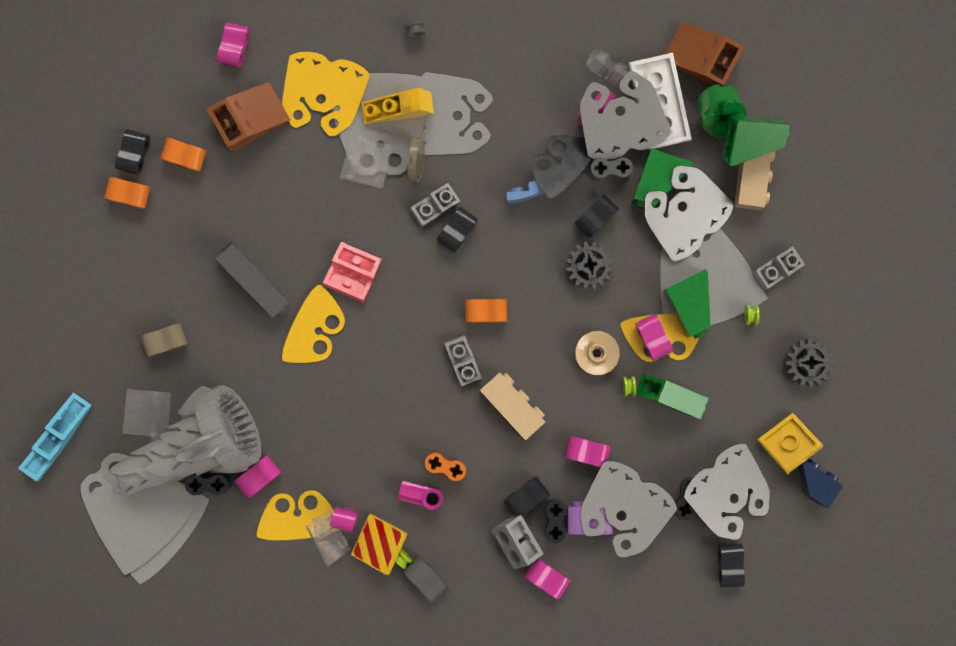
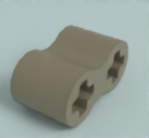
[140,323,188,358]

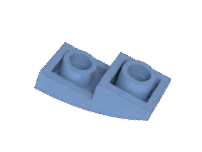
[506,178,544,204]

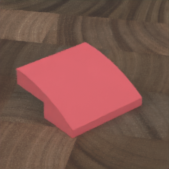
[323,242,382,303]

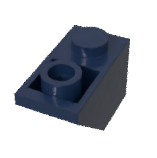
[798,459,843,508]

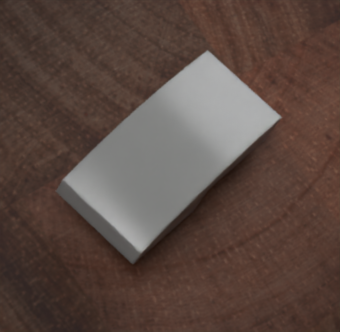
[409,183,460,228]
[752,246,805,291]
[444,334,482,387]

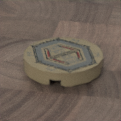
[407,137,425,183]

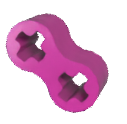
[217,22,250,68]
[635,314,673,361]
[565,436,611,467]
[234,455,281,499]
[524,558,571,600]

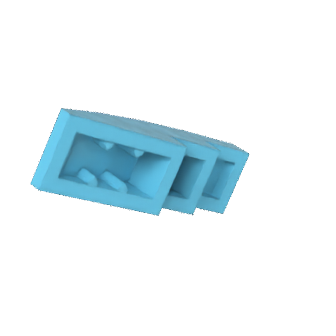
[18,393,92,482]

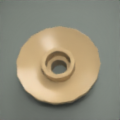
[575,331,620,375]

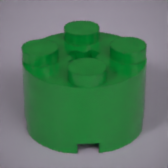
[696,84,747,139]

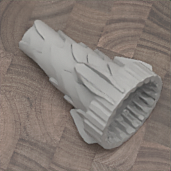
[112,385,261,495]

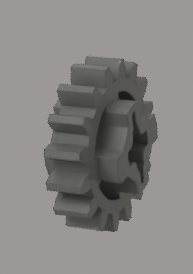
[565,241,614,290]
[784,339,835,387]

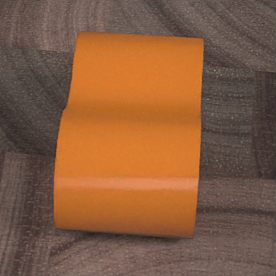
[160,138,207,172]
[104,177,150,209]
[465,299,507,323]
[425,452,466,481]

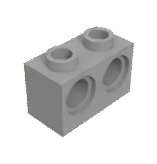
[491,515,543,569]

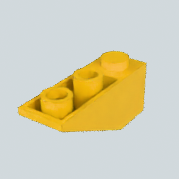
[361,88,434,124]

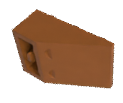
[665,22,745,87]
[207,82,291,152]

